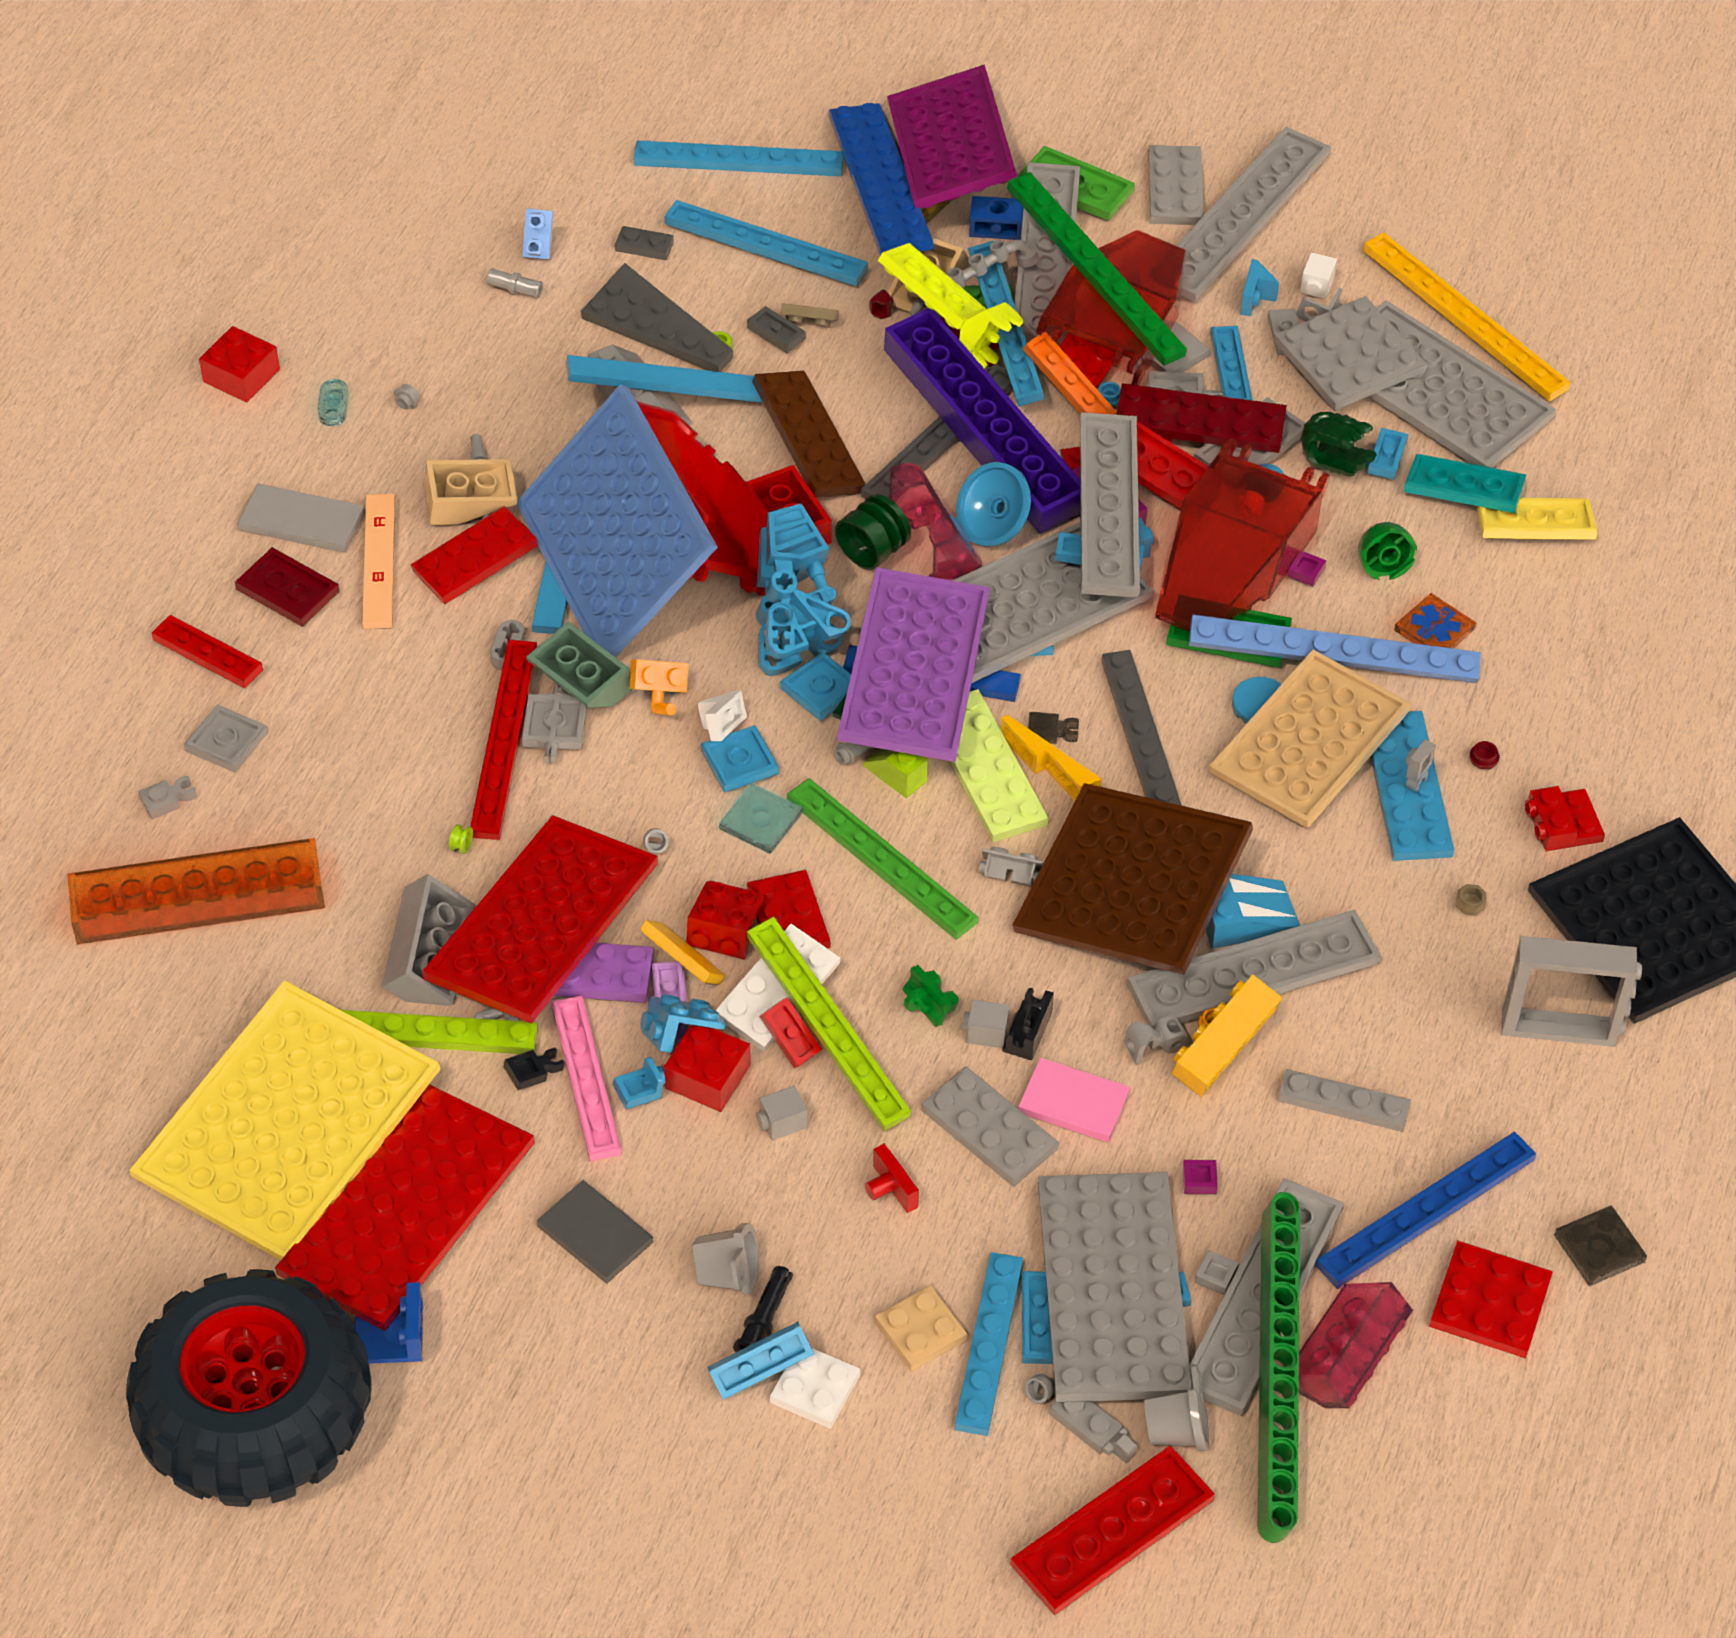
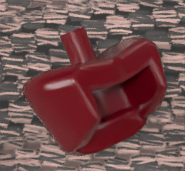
[869,289,893,319]

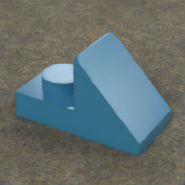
[1240,259,1279,316]

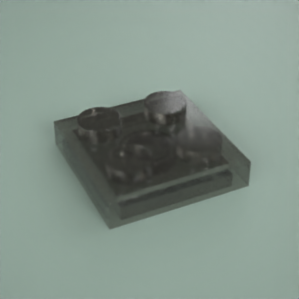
[1554,1205,1647,1287]

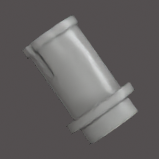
[834,743,872,765]

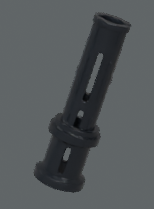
[733,1266,793,1352]

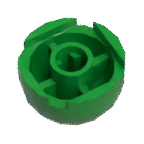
[1358,522,1417,580]

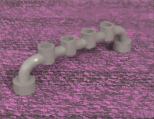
[910,240,1039,316]

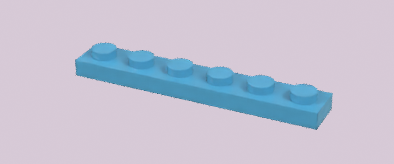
[955,1252,1023,1436]

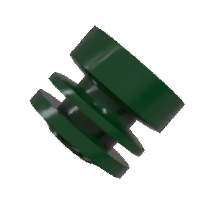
[835,493,911,570]

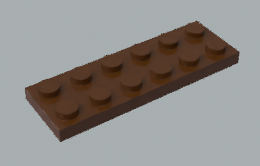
[752,370,866,497]

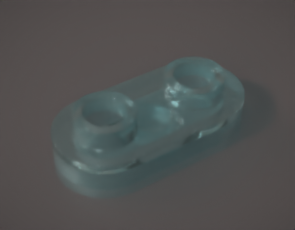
[317,379,349,426]

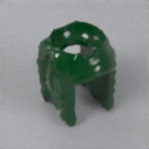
[1301,412,1377,477]

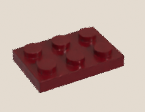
[235,547,340,627]

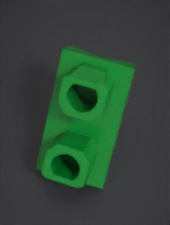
[902,965,959,1027]

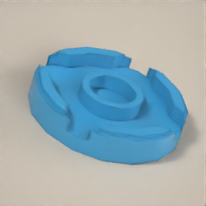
[1232,677,1281,724]

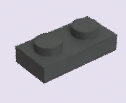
[615,226,674,261]
[747,306,806,353]

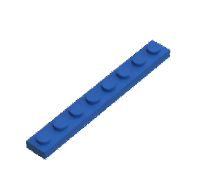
[1316,1131,1536,1289]

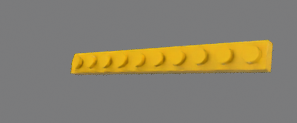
[1363,232,1570,401]

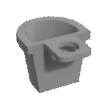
[692,1223,760,1294]
[1144,1364,1209,1452]

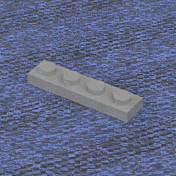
[1278,1069,1411,1132]

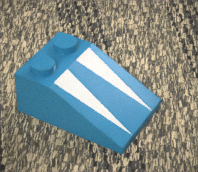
[1206,874,1300,949]

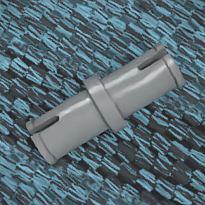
[487,268,543,298]

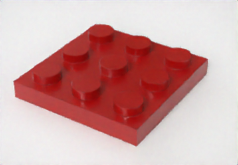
[1429,1240,1553,1359]

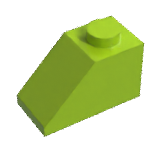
[863,749,928,799]

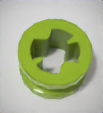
[449,824,473,854]

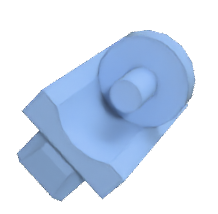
[522,208,554,259]

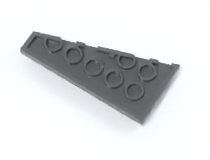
[581,263,733,372]

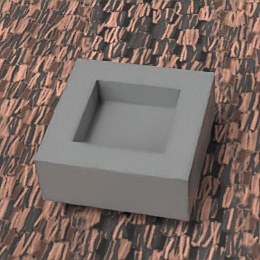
[1195,1250,1239,1295]

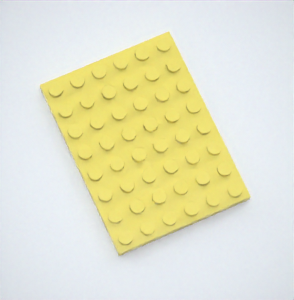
[129,980,441,1261]

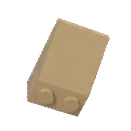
[888,237,969,313]
[423,459,518,525]

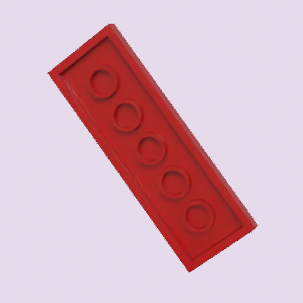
[1010,1445,1215,1616]

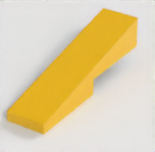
[1001,714,1102,801]

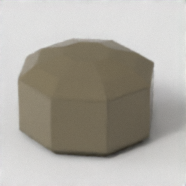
[1456,884,1487,915]

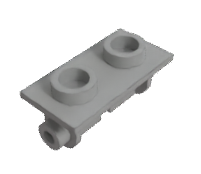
[979,847,1043,887]

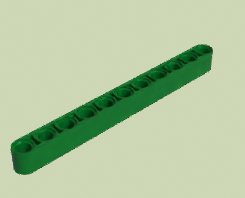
[1257,1192,1300,1543]

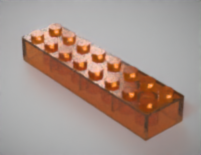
[67,838,325,945]

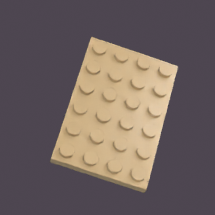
[1209,649,1411,829]

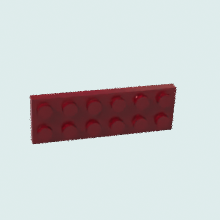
[1116,383,1287,453]

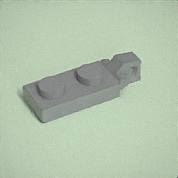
[1049,1401,1137,1464]

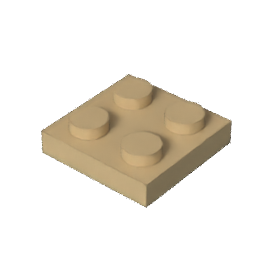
[875,1285,967,1372]

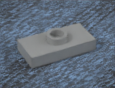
[1268,308,1299,355]

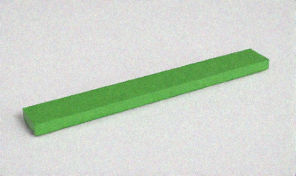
[787,778,978,940]

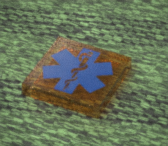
[1394,593,1477,648]

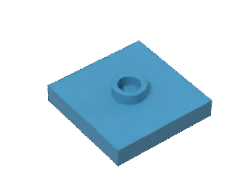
[780,652,851,721]
[701,725,779,793]

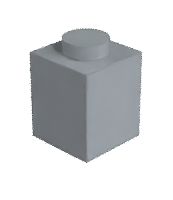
[962,1000,1010,1048]
[756,1085,807,1140]

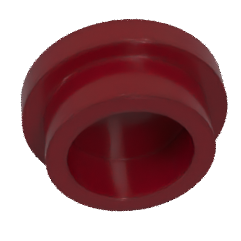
[1469,741,1500,769]

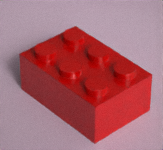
[746,465,832,545]

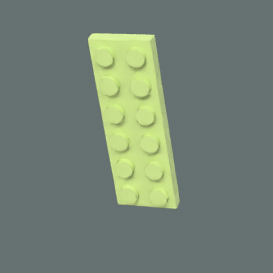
[949,689,1049,842]

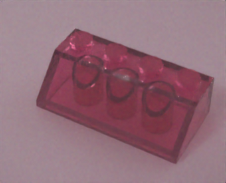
[1299,1282,1413,1408]

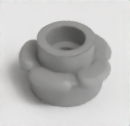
[394,384,420,409]

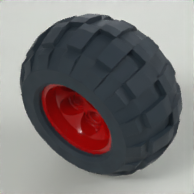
[126,1269,372,1507]

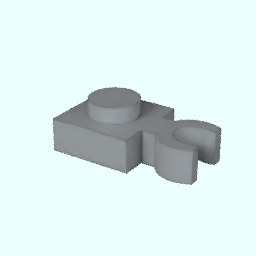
[1406,739,1435,792]
[138,776,197,819]

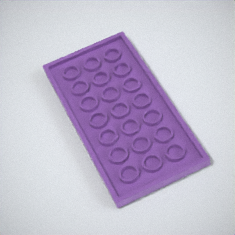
[837,567,990,762]

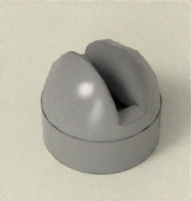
[643,828,669,853]
[1025,1374,1054,1404]

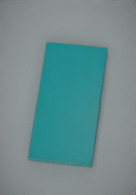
[1404,454,1526,513]

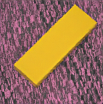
[640,920,726,984]

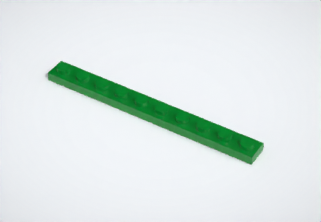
[1007,172,1187,366]

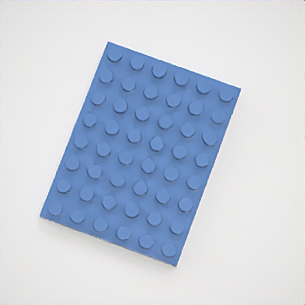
[517,384,718,657]

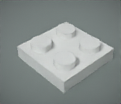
[770,1348,860,1429]

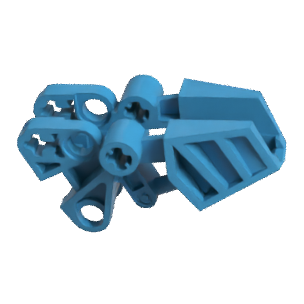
[756,503,851,676]

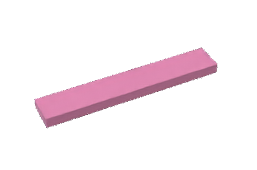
[551,995,621,1161]

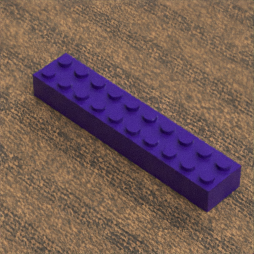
[884,308,1080,534]

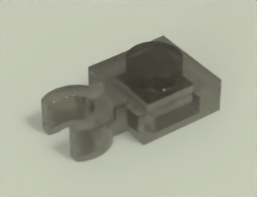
[1028,712,1079,744]

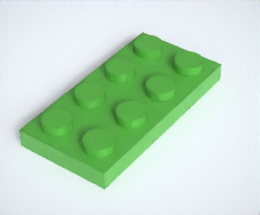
[1018,146,1135,221]

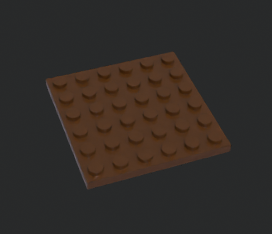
[1012,783,1253,975]

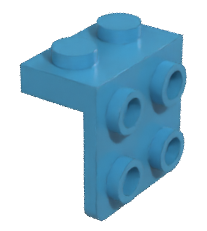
[640,994,726,1053]

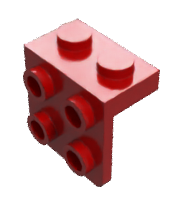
[686,881,764,960]

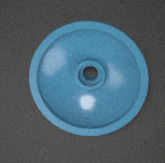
[956,462,1031,547]

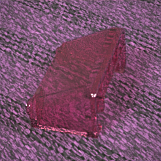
[890,463,982,581]

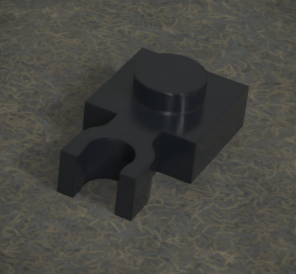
[503,1047,565,1090]

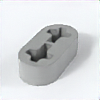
[490,620,525,670]

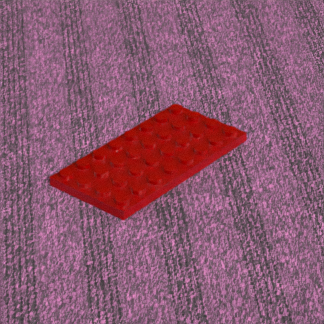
[423,815,658,1024]
[275,1084,535,1331]

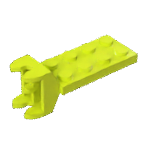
[878,243,1023,369]

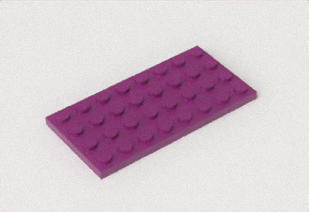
[887,64,1018,208]

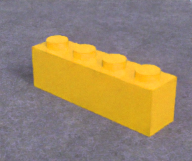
[1172,975,1283,1097]

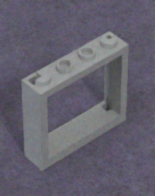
[1501,936,1642,1047]

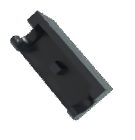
[1002,988,1054,1061]

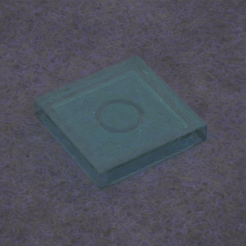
[719,783,802,854]

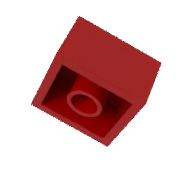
[199,326,280,403]
[664,1025,751,1112]

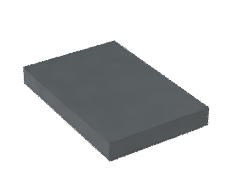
[537,1180,653,1284]

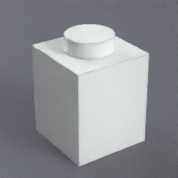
[1300,252,1337,299]

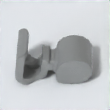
[1124,1016,1189,1064]

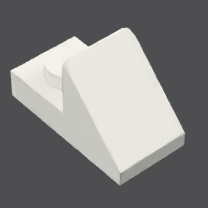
[698,690,747,741]

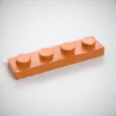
[1023,331,1117,415]

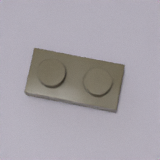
[781,303,839,326]

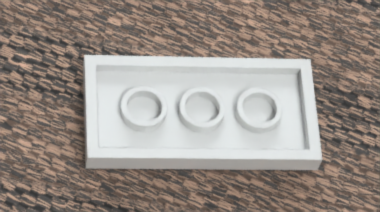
[715,924,840,1052]

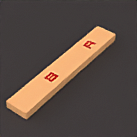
[363,494,395,629]

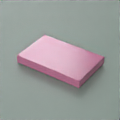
[1018,1058,1130,1143]

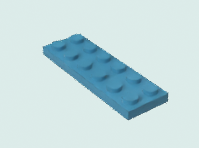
[1370,711,1454,861]

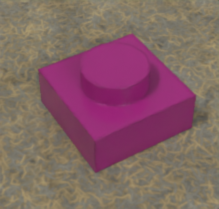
[1287,550,1326,586]
[1183,1159,1218,1194]

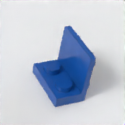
[355,1282,424,1364]

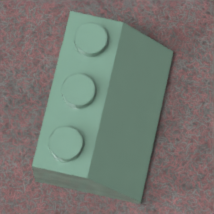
[526,621,633,708]

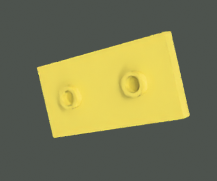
[1476,498,1597,540]

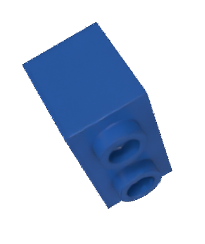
[969,196,1024,240]

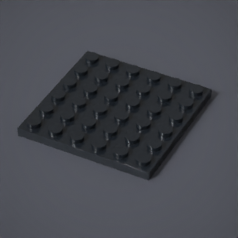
[1528,817,1736,1024]

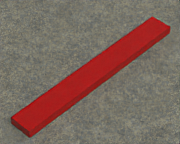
[470,639,538,840]

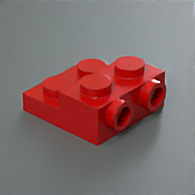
[1525,786,1605,852]

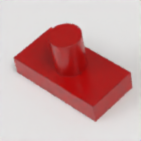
[864,1143,919,1213]

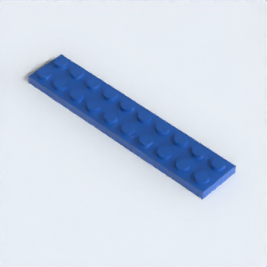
[829,103,933,256]

